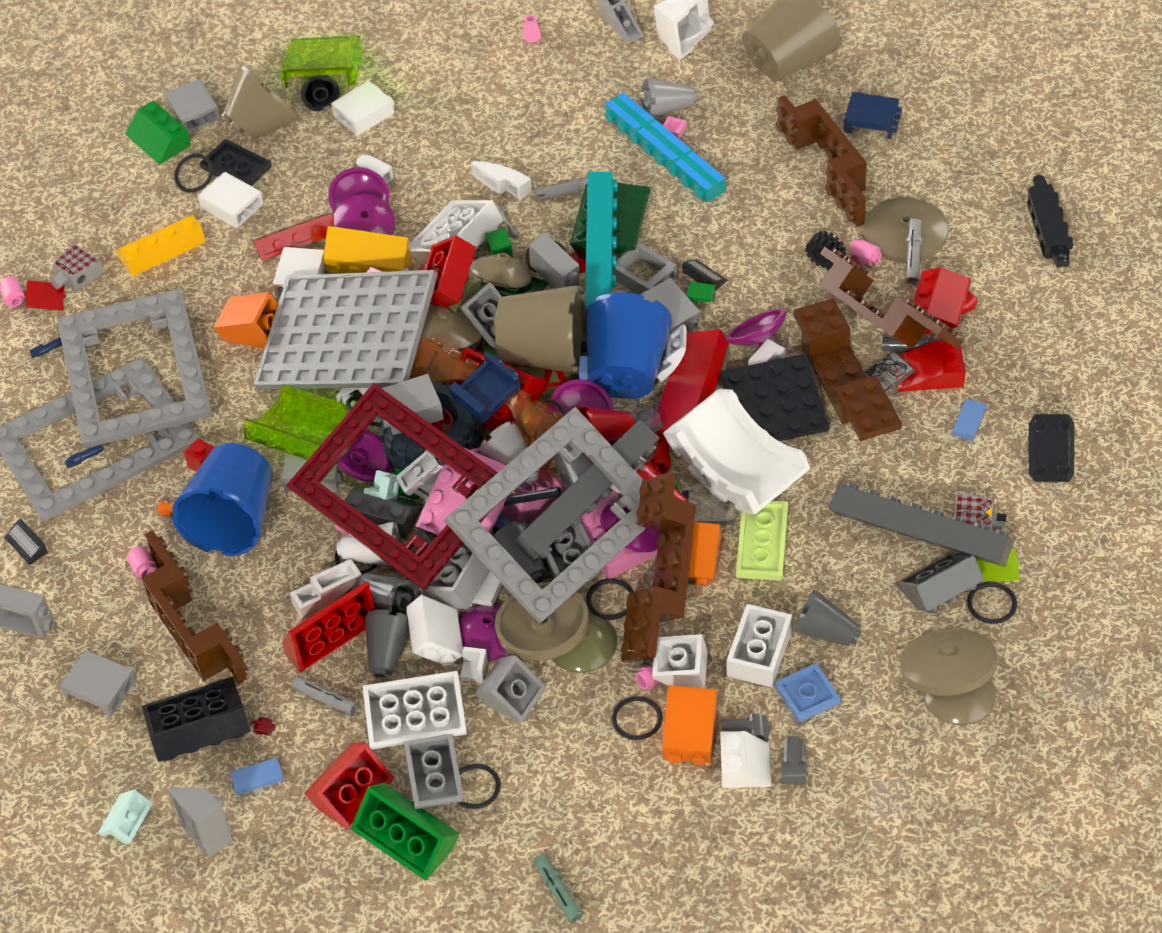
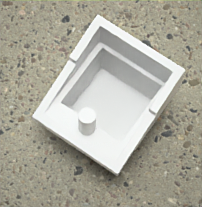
[653,0,714,60]

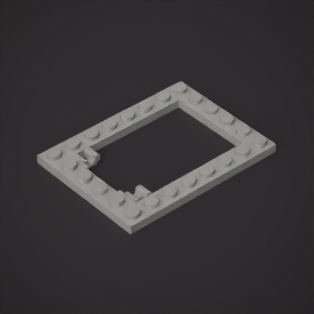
[57,288,213,448]
[0,357,200,522]
[444,407,646,625]

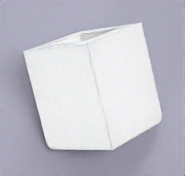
[460,647,488,683]

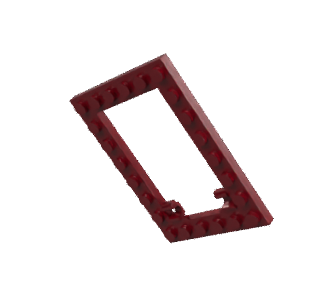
[286,383,498,591]

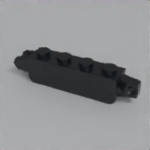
[1027,175,1073,267]

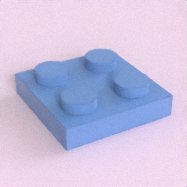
[775,663,841,723]

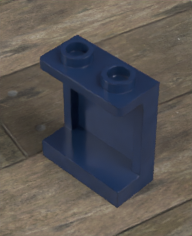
[844,92,902,139]
[449,352,521,424]

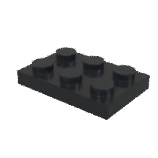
[200,139,272,186]

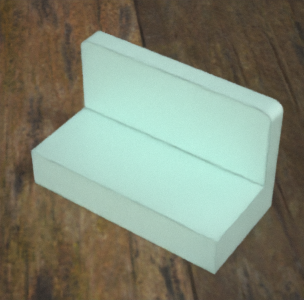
[98,789,153,844]

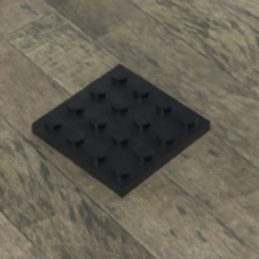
[721,354,830,441]

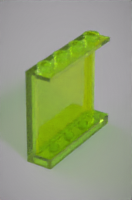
[280,35,362,88]
[244,385,352,460]

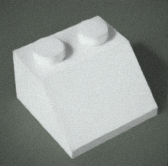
[652,634,708,688]
[720,731,771,788]

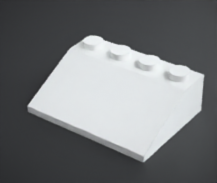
[409,200,504,262]
[363,671,467,750]

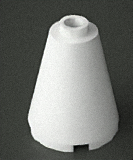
[337,522,400,567]

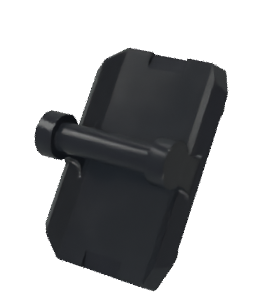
[1028,414,1074,482]

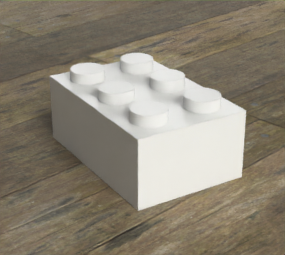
[727,604,792,688]

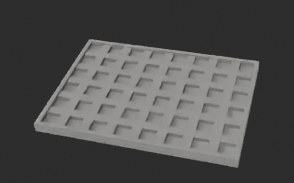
[254,270,438,389]

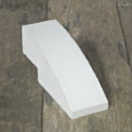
[471,161,532,200]
[290,559,362,618]

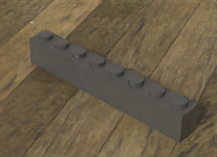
[515,419,659,562]
[829,482,1014,567]

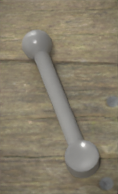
[498,207,518,237]

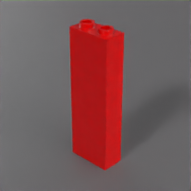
[651,329,729,445]

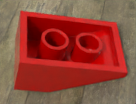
[894,340,966,392]

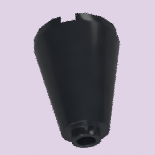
[301,63,340,112]

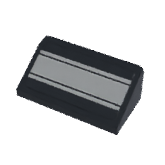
[682,259,727,291]
[4,518,48,565]

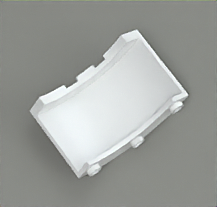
[663,389,811,515]

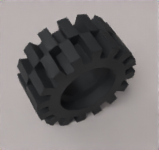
[805,231,847,270]

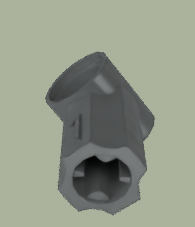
[720,714,768,742]
[781,736,806,784]

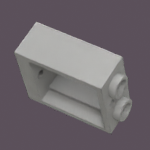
[612,242,677,294]
[0,584,55,638]

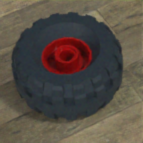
[379,382,483,469]

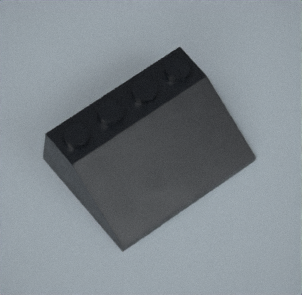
[142,677,251,762]

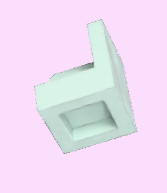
[364,470,400,500]

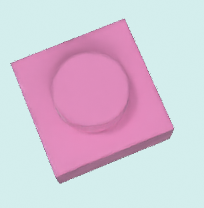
[663,116,687,139]

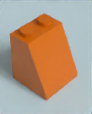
[213,292,278,349]
[688,522,722,586]
[662,685,717,765]

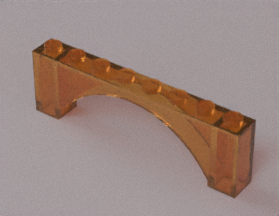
[409,337,565,470]

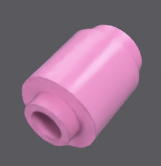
[849,239,882,266]
[0,276,25,307]
[127,546,157,578]

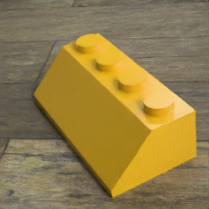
[114,215,206,277]
[324,226,412,274]

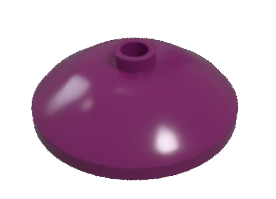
[328,167,390,218]
[333,194,395,235]
[726,308,787,346]
[548,379,614,426]
[337,429,392,482]
[600,503,659,552]
[458,602,510,661]

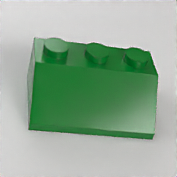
[125,100,191,165]

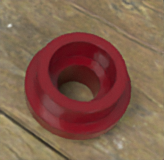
[252,717,276,736]

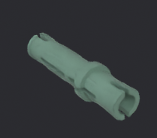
[533,854,583,923]

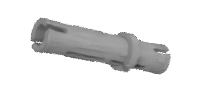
[535,178,588,201]
[905,219,923,282]
[291,675,358,717]

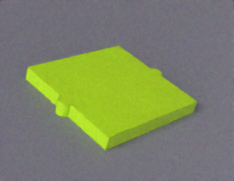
[976,548,1020,582]

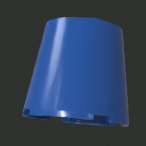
[586,292,672,399]
[172,443,272,556]

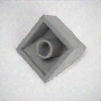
[475,655,546,723]

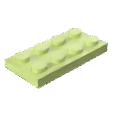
[736,501,788,581]

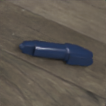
[30,337,62,358]
[64,445,104,468]

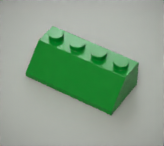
[350,783,460,881]

